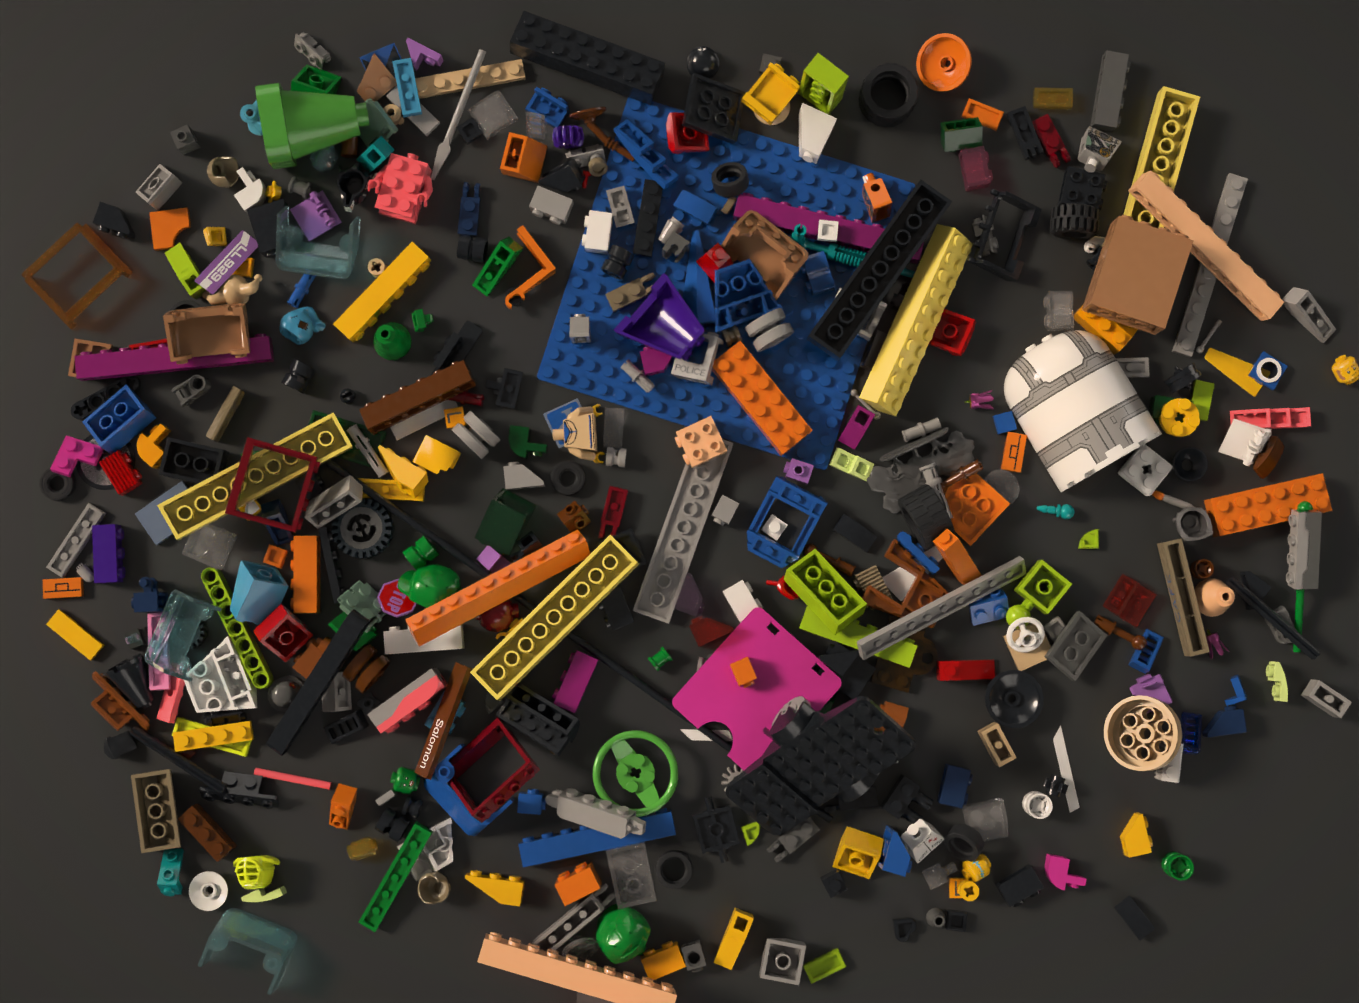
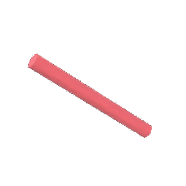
[254,768,332,790]

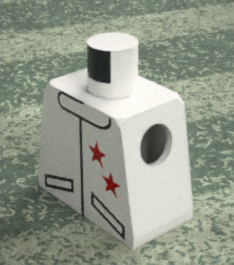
[901,819,945,864]

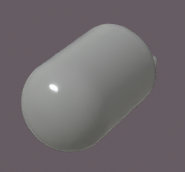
[76,563,94,582]

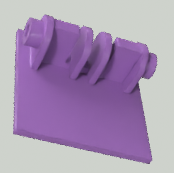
[290,190,342,242]

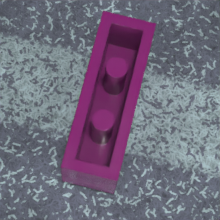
[552,650,599,713]

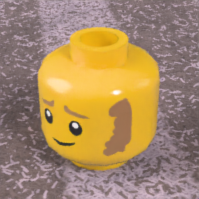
[1331,355,1359,385]

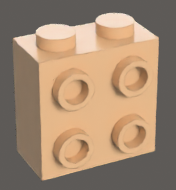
[674,416,727,468]

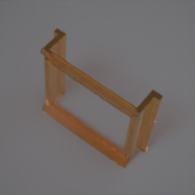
[21,222,133,330]

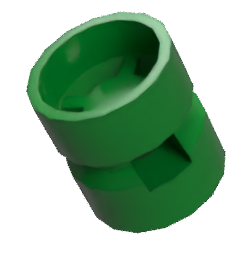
[403,535,439,570]
[1161,851,1194,881]

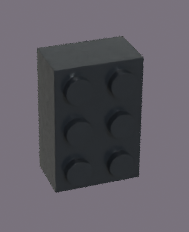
[158,437,230,484]

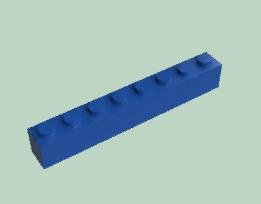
[518,808,676,868]

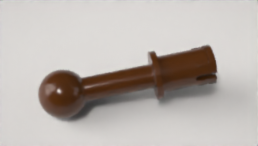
[936,459,983,493]
[803,543,856,577]
[1094,614,1147,650]

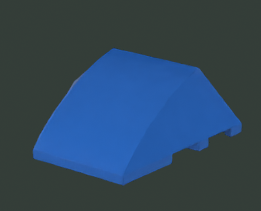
[715,259,783,332]

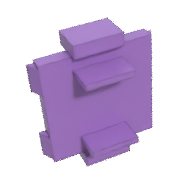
[1130,674,1173,715]

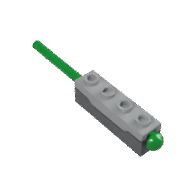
[1286,501,1322,652]

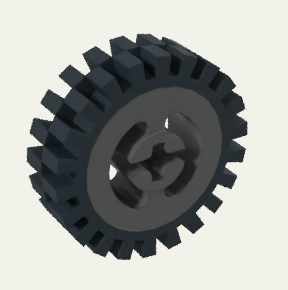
[332,498,394,559]

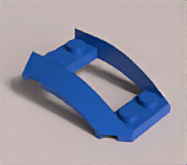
[747,476,828,568]

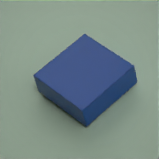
[993,411,1017,434]

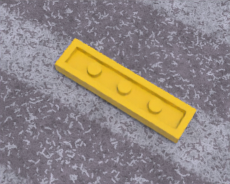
[358,478,425,502]
[173,721,254,752]

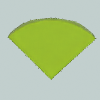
[1078,529,1099,549]
[741,821,760,846]

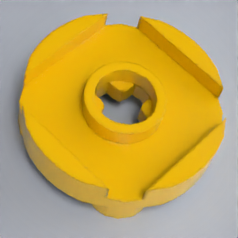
[1159,398,1200,437]

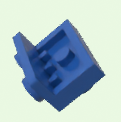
[525,87,569,128]
[968,588,1009,626]

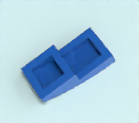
[673,189,718,225]

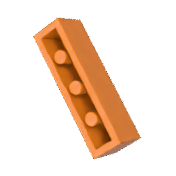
[290,536,321,613]

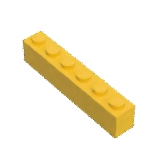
[333,242,431,342]

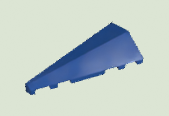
[683,230,715,325]

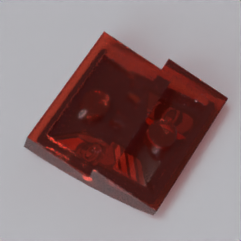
[1102,574,1157,628]

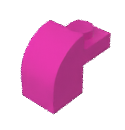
[1044,853,1086,891]

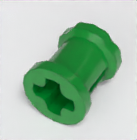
[648,646,673,671]

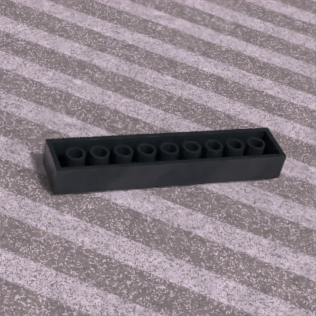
[807,179,952,361]

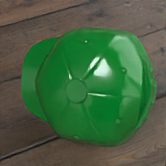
[398,564,462,608]
[596,903,651,964]

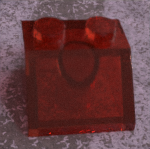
[689,616,734,647]

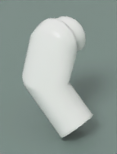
[1084,236,1105,253]

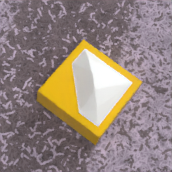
[239,499,261,521]

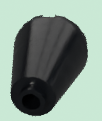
[105,653,155,709]

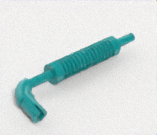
[791,224,916,278]

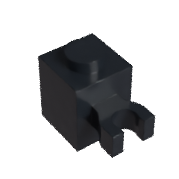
[510,531,544,562]

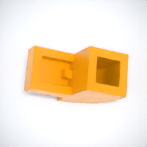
[137,424,171,469]

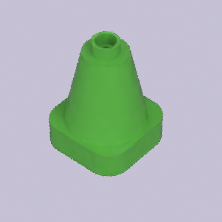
[255,83,370,169]

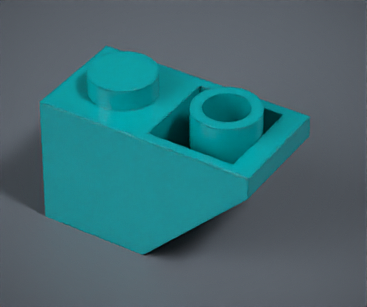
[356,136,394,174]

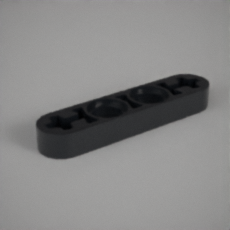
[71,376,141,420]

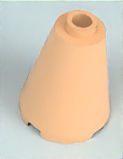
[1195,578,1235,617]

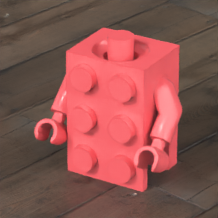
[368,153,433,225]

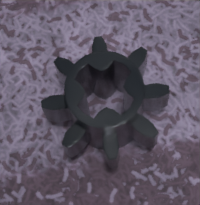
[1043,774,1069,797]

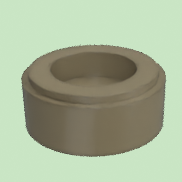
[588,157,608,176]
[721,197,737,214]

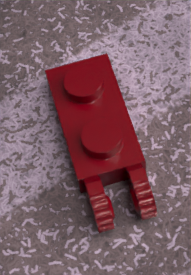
[1032,114,1071,168]
[598,486,628,539]

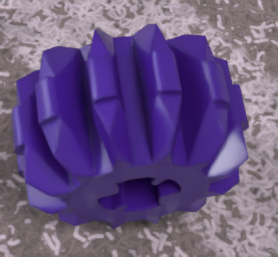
[552,125,584,149]

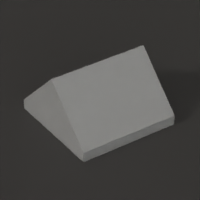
[136,164,182,211]

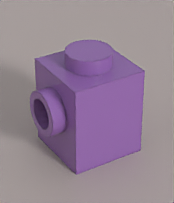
[783,458,814,485]

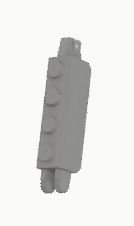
[545,788,646,839]
[532,883,616,951]

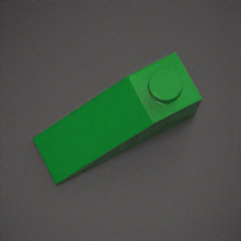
[472,237,523,297]

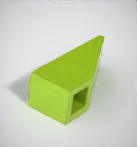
[165,243,207,300]

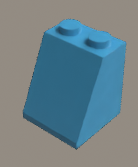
[230,560,289,625]

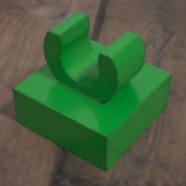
[411,309,434,333]

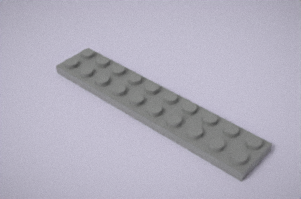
[633,439,733,624]

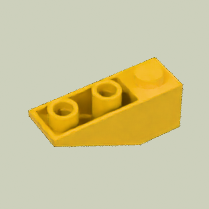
[378,445,429,498]
[465,870,525,907]
[713,908,754,970]

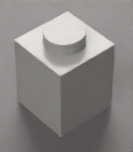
[712,495,739,526]

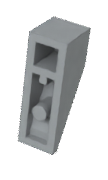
[1282,287,1336,343]

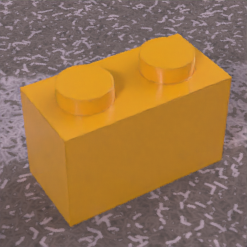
[641,941,686,980]

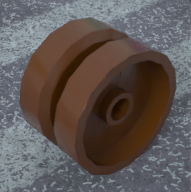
[342,644,391,694]

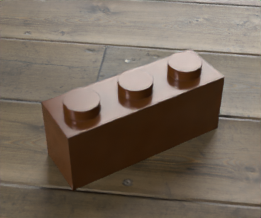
[178,803,237,862]

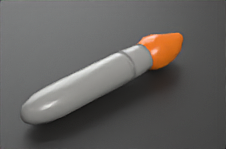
[1152,491,1194,509]

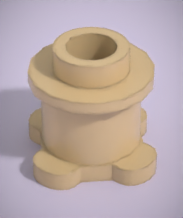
[384,104,404,125]

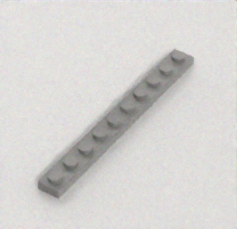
[1172,173,1248,358]
[857,556,1026,660]

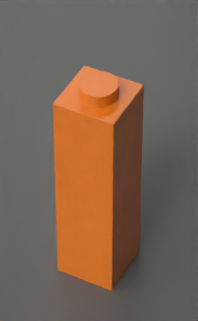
[933,529,982,585]

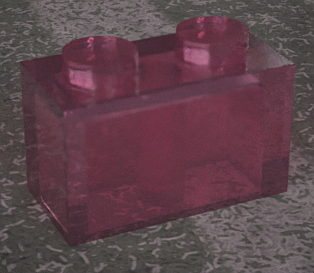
[958,146,993,191]

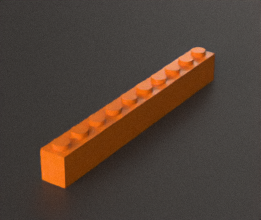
[405,529,590,647]

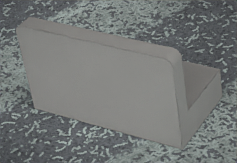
[322,672,352,712]

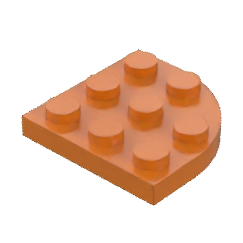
[945,465,1010,546]

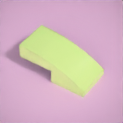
[829,448,874,481]
[241,886,287,902]

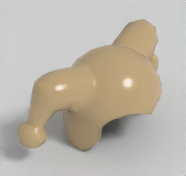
[202,274,263,305]

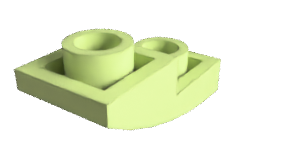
[1266,661,1288,702]

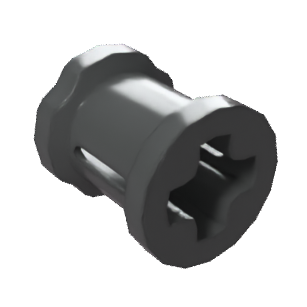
[288,176,312,199]

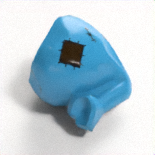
[279,306,326,345]

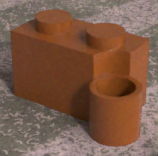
[292,636,332,679]

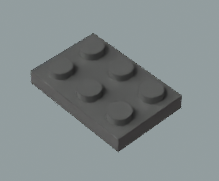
[1044,611,1107,681]

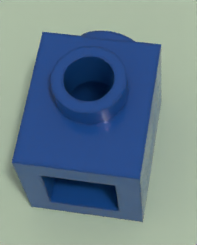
[517,789,546,815]

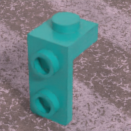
[157,848,184,896]

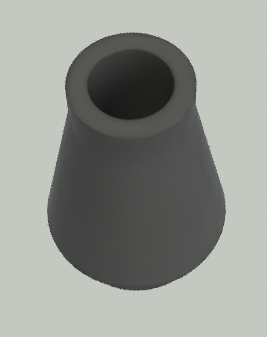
[926,908,946,927]

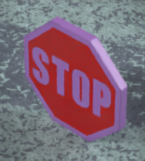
[377,579,417,618]

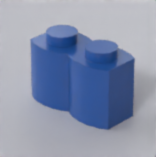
[800,251,835,296]

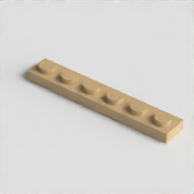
[415,59,526,99]

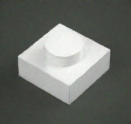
[817,220,839,242]
[761,514,787,541]

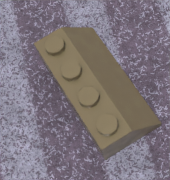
[131,769,181,853]

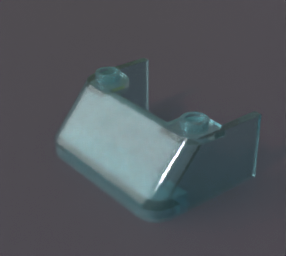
[275,206,361,279]
[145,589,222,682]
[198,908,297,995]

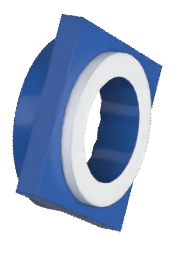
[1248,351,1288,391]

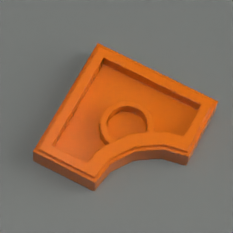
[149,207,191,251]

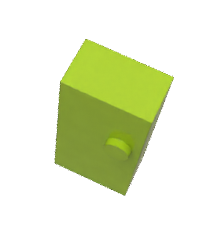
[798,53,849,115]
[784,549,867,635]

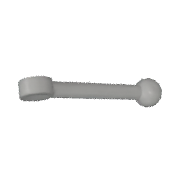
[1196,319,1222,353]
[851,389,881,420]

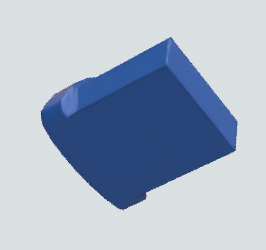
[1225,674,1247,706]

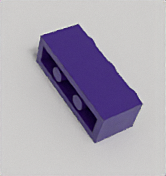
[92,524,126,584]

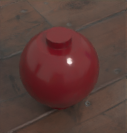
[475,599,519,632]

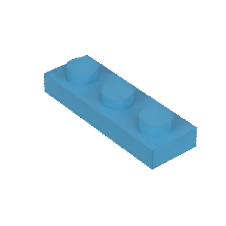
[392,58,422,118]

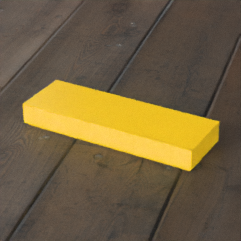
[46,609,105,661]

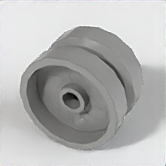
[745,308,794,352]
[452,411,500,459]

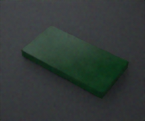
[308,410,387,468]

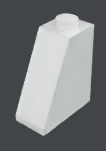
[798,103,837,164]

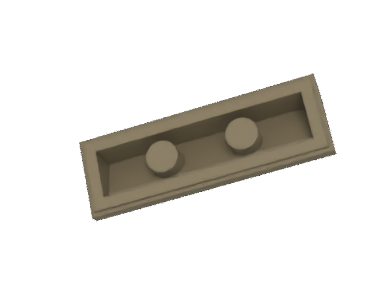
[206,386,245,442]

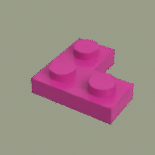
[50,435,104,477]

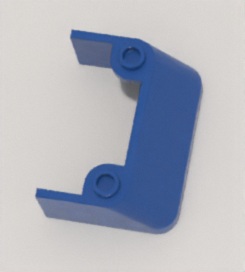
[424,742,515,836]

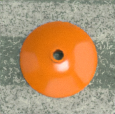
[916,33,972,92]

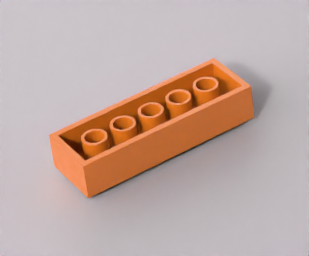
[712,341,813,456]
[1204,473,1332,537]

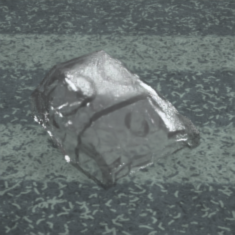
[467,90,519,140]

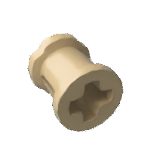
[368,258,387,278]

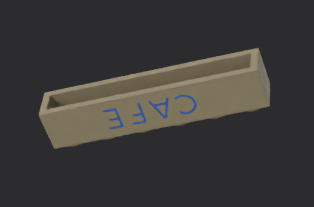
[1157,538,1210,656]

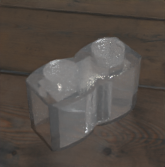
[1044,291,1074,331]

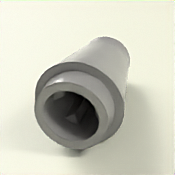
[658,216,685,244]

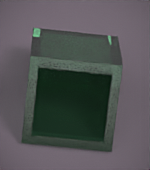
[475,488,537,556]

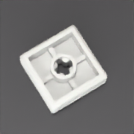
[1118,444,1173,496]

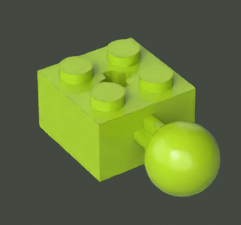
[1006,560,1072,629]

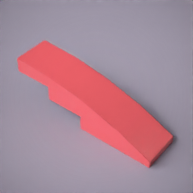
[1230,407,1311,429]

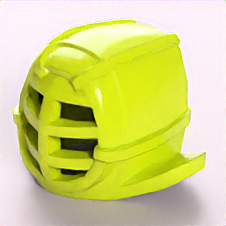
[233,855,280,890]

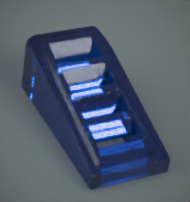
[1180,712,1202,755]

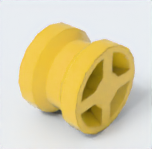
[957,880,979,901]

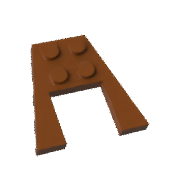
[861,539,948,628]

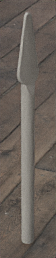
[431,49,486,180]

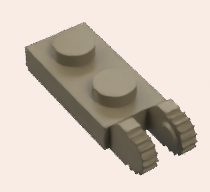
[605,273,656,312]

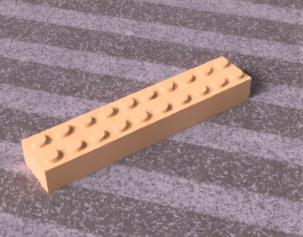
[477,932,677,1003]

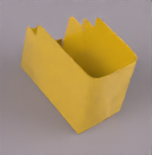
[412,435,461,474]

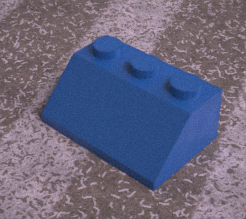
[82,384,156,454]
[877,825,912,877]

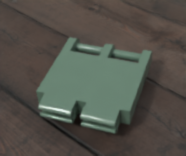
[359,98,398,148]
[337,580,386,633]

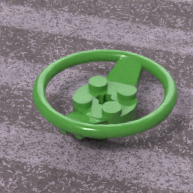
[593,730,678,817]

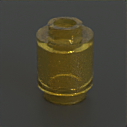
[347,836,378,861]

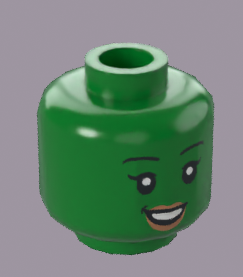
[390,767,420,795]

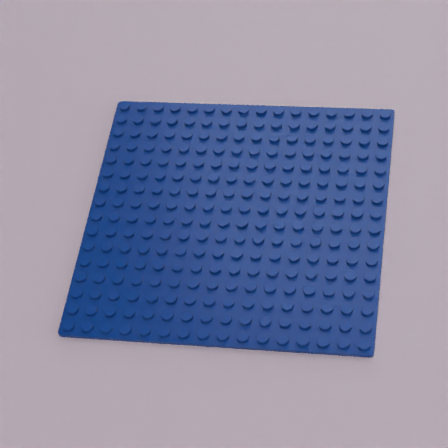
[537,97,916,470]

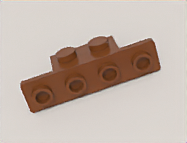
[91,671,150,732]

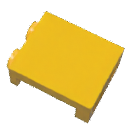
[741,62,800,125]

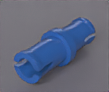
[287,270,316,309]

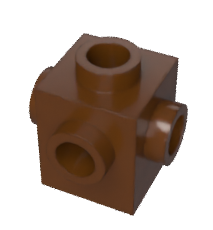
[557,501,591,533]

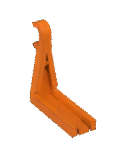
[505,225,556,310]

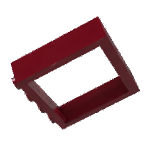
[225,437,320,533]
[448,717,540,823]

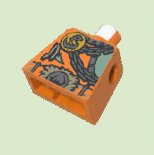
[862,173,892,223]

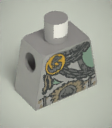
[1078,126,1122,172]

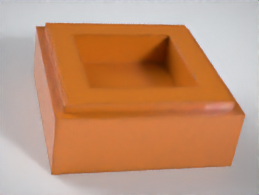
[263,544,288,569]

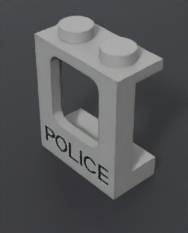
[671,332,724,385]

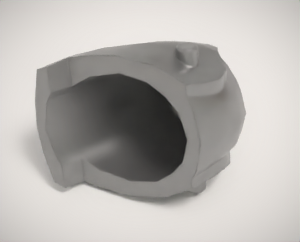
[1173,507,1213,541]

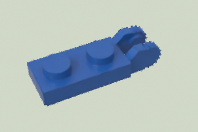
[897,531,940,575]

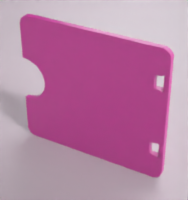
[672,607,842,770]

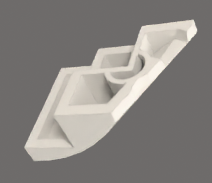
[397,818,453,881]

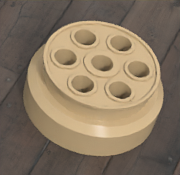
[1104,696,1182,771]

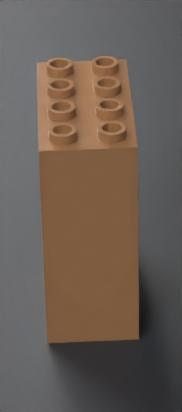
[1082,215,1194,335]

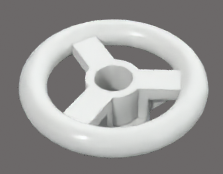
[1006,617,1045,652]

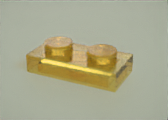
[1033,88,1073,109]

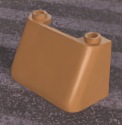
[721,210,808,301]
[163,303,250,364]

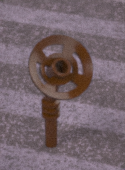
[569,107,635,162]

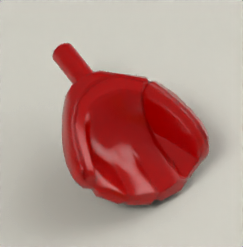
[766,575,800,600]

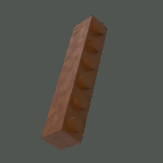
[359,360,476,435]

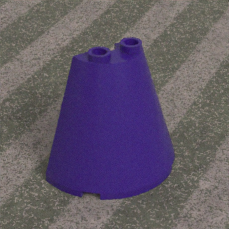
[614,273,705,361]

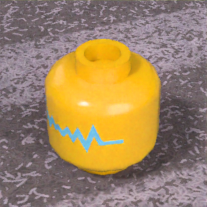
[961,854,991,882]

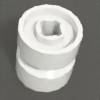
[1022,791,1053,819]

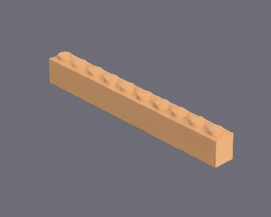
[1128,170,1284,321]

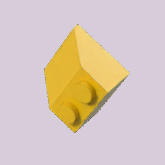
[832,826,884,879]

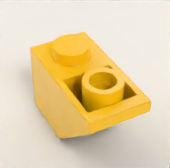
[1120,812,1153,858]

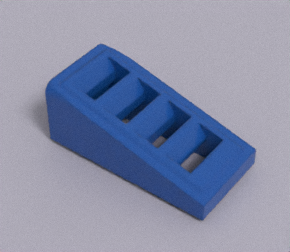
[1128,629,1164,674]

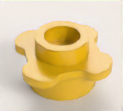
[266,181,281,203]

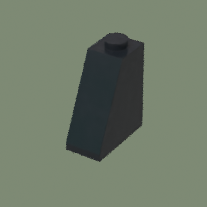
[247,199,289,258]

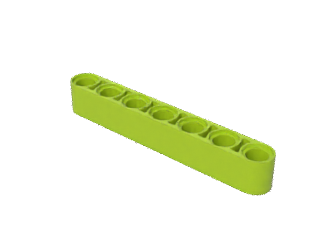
[201,567,274,689]

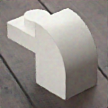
[234,167,266,214]

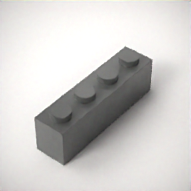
[1090,50,1131,133]

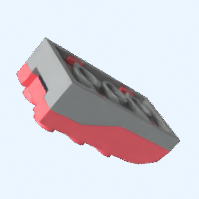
[367,668,447,734]

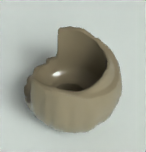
[207,156,239,188]
[418,872,451,904]

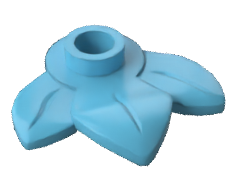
[240,100,263,136]

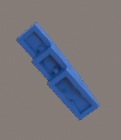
[614,119,679,190]

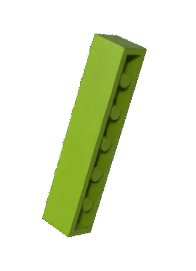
[799,607,917,668]

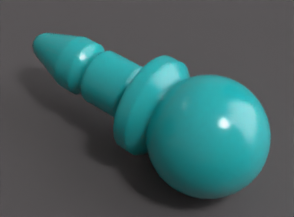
[1037,504,1074,519]

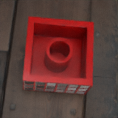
[253,604,313,663]

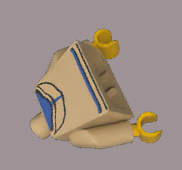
[553,404,605,463]

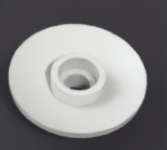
[189,871,228,911]

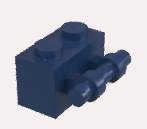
[131,577,169,613]

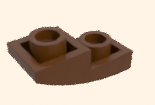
[1253,436,1285,479]

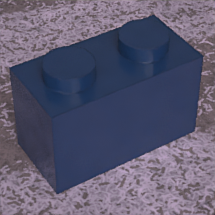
[937,764,973,808]

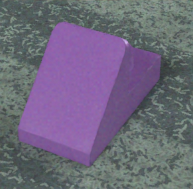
[406,38,444,71]
[476,544,512,573]

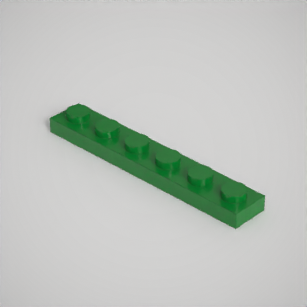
[358,821,433,932]

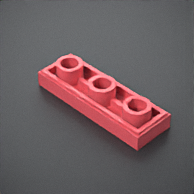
[156,662,189,724]

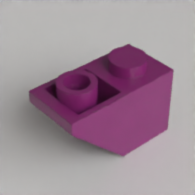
[640,347,673,377]
[838,405,875,450]

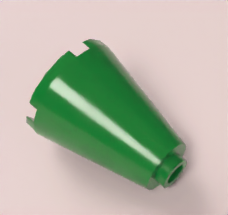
[373,322,412,360]

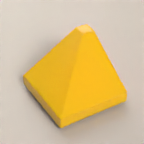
[203,227,227,246]

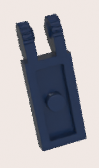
[457,182,481,237]

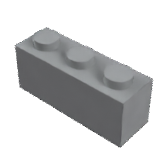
[305,475,363,529]

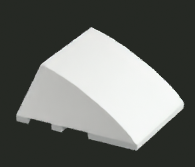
[183,636,257,713]

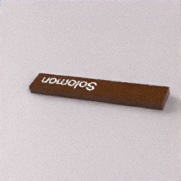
[414,662,472,780]

